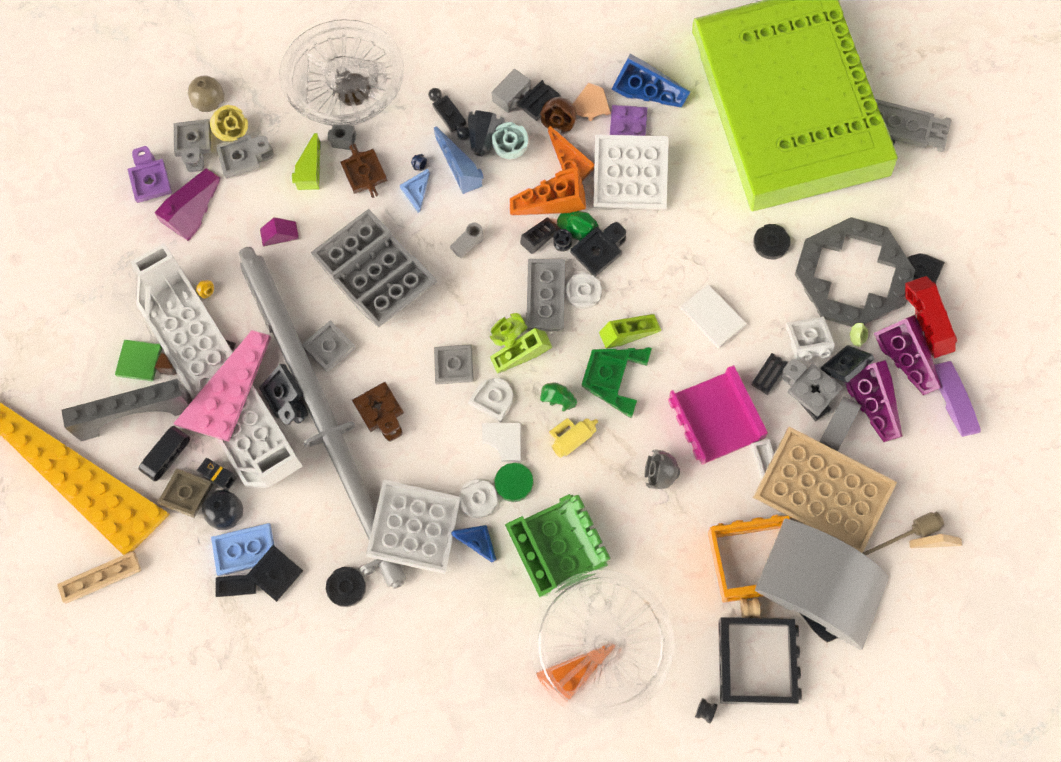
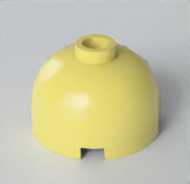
[210,105,248,142]

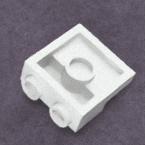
[786,317,835,362]

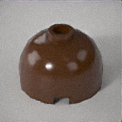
[540,97,577,133]

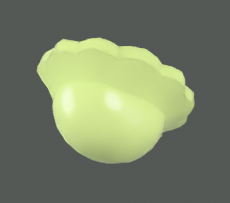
[849,323,868,347]

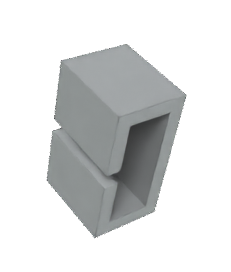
[491,68,531,113]

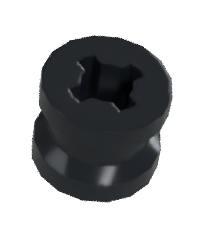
[553,229,572,252]
[695,698,718,724]

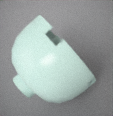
[492,122,528,160]

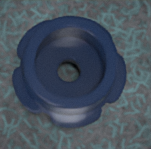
[411,154,427,171]

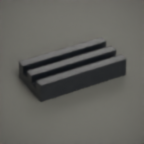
[751,353,788,395]

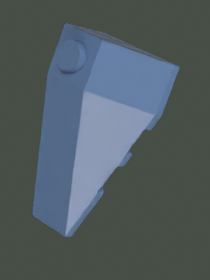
[434,126,484,194]

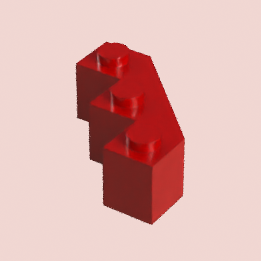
[905,276,957,358]

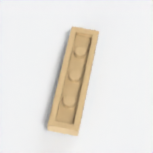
[57,551,142,604]

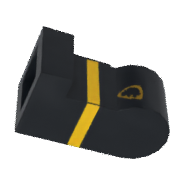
[197,458,237,491]

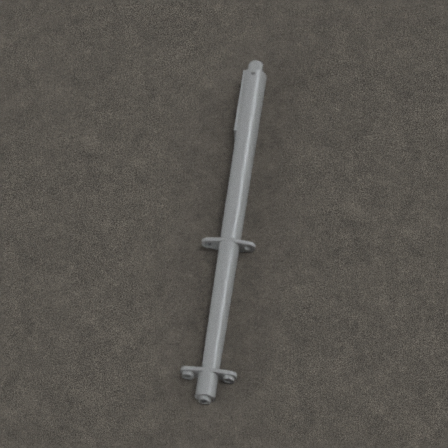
[239,247,406,589]

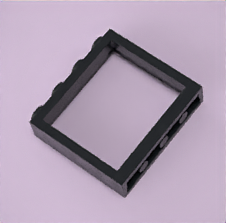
[718,617,802,706]

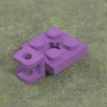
[127,146,172,203]

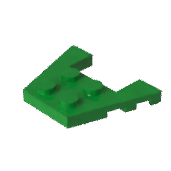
[581,347,652,418]

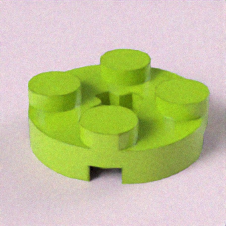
[490,313,527,347]

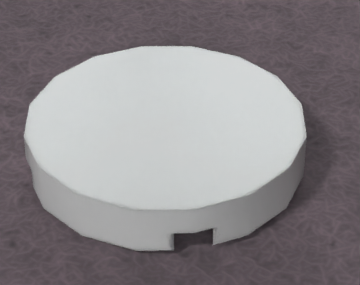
[565,273,602,309]
[459,479,498,518]

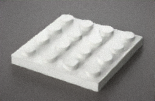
[593,135,668,210]
[366,479,461,574]

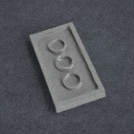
[526,259,565,331]

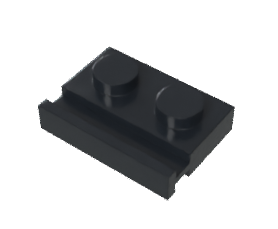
[518,80,561,121]

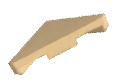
[909,534,963,548]

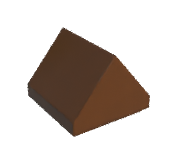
[155,353,177,375]

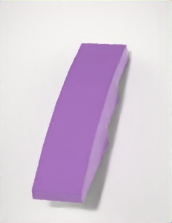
[934,361,981,437]

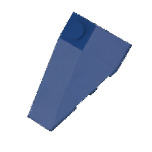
[612,54,691,108]

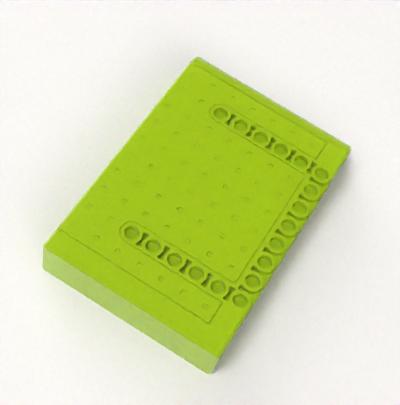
[692,0,898,212]

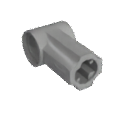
[450,222,484,258]

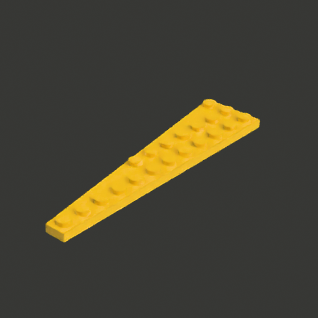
[0,403,170,555]

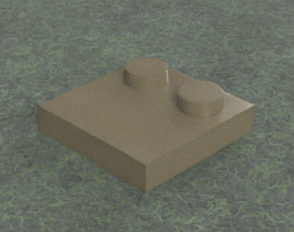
[158,468,213,518]

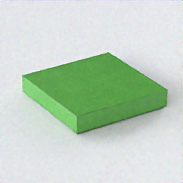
[115,340,162,382]

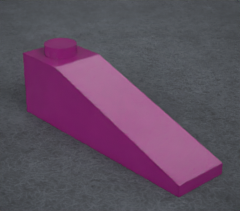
[873,315,942,395]
[845,360,903,442]

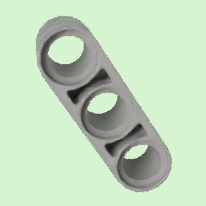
[819,396,861,451]

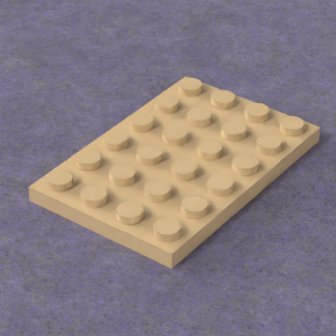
[753,427,897,553]

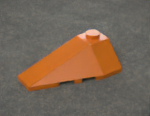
[510,167,586,215]

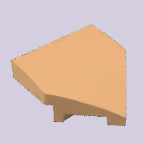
[573,83,611,121]

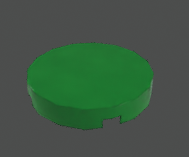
[494,462,534,502]

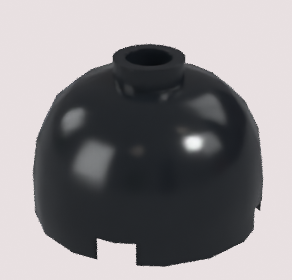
[202,490,243,530]

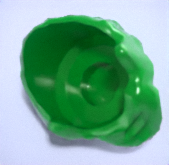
[540,382,577,412]

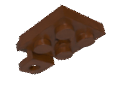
[352,382,404,442]

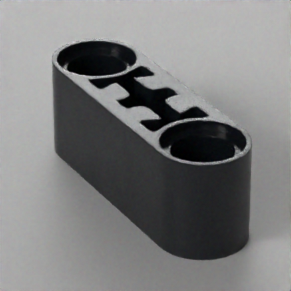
[138,426,190,482]

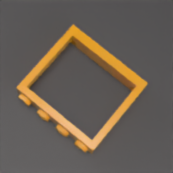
[708,514,790,603]

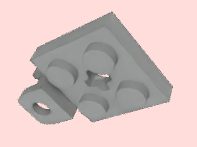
[173,119,211,172]
[216,134,274,178]
[781,359,843,417]

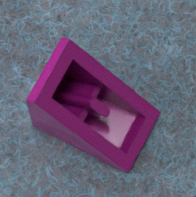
[260,217,299,247]

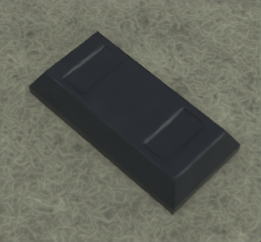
[215,575,256,597]

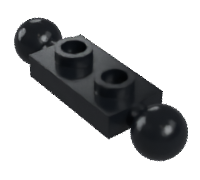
[428,88,469,140]

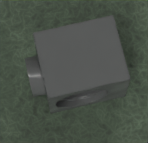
[328,123,357,150]

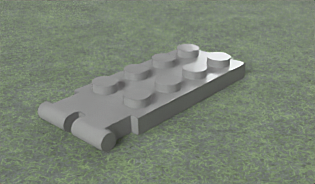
[875,99,952,152]

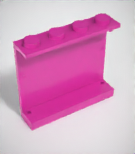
[668,365,768,465]

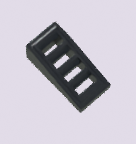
[520,217,560,254]

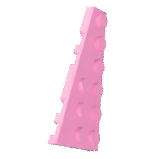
[173,330,271,442]

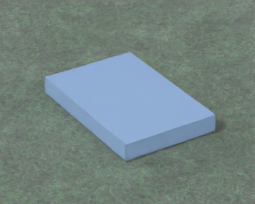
[211,523,274,576]

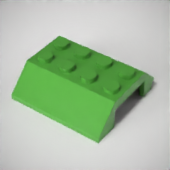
[505,494,611,598]

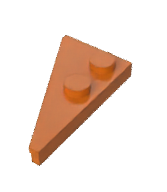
[548,126,595,181]

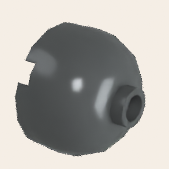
[644,449,680,489]

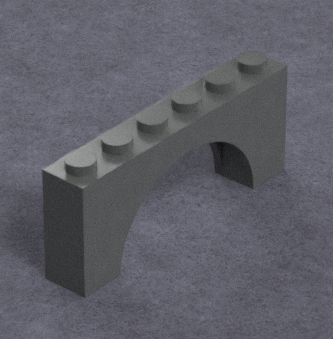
[61,378,192,441]

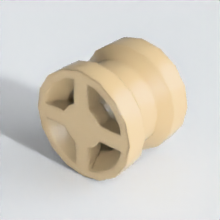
[740,598,760,618]

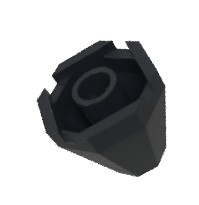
[468,110,506,157]

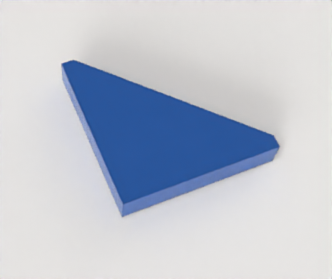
[451,525,497,562]

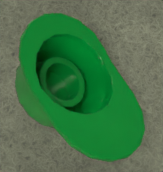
[557,211,599,241]

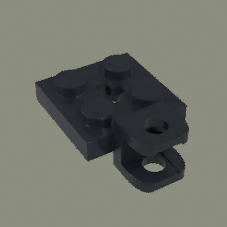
[570,222,626,277]
[259,364,308,425]

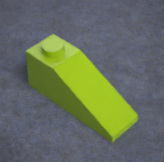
[292,133,321,190]
[599,314,661,349]
[490,328,553,373]

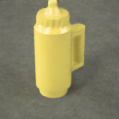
[549,418,598,458]

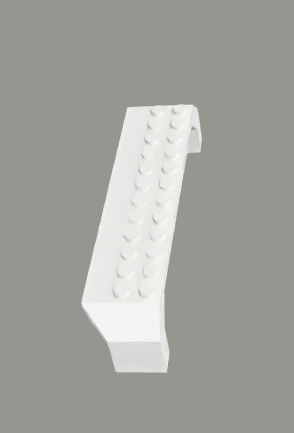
[131,243,303,488]

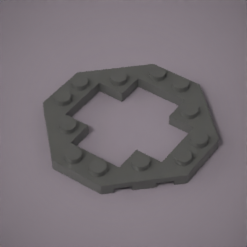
[794,217,915,327]

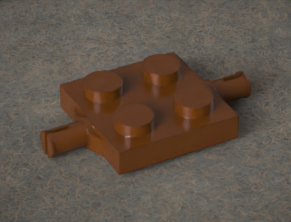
[340,144,388,198]

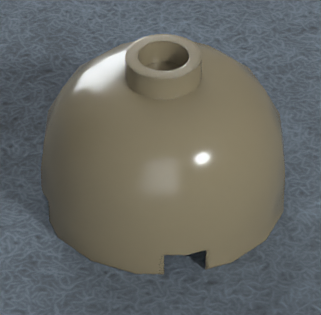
[187,75,225,112]

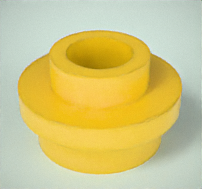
[196,280,214,299]

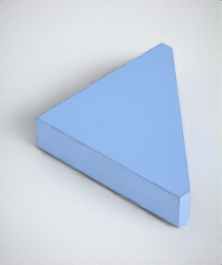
[400,169,430,213]

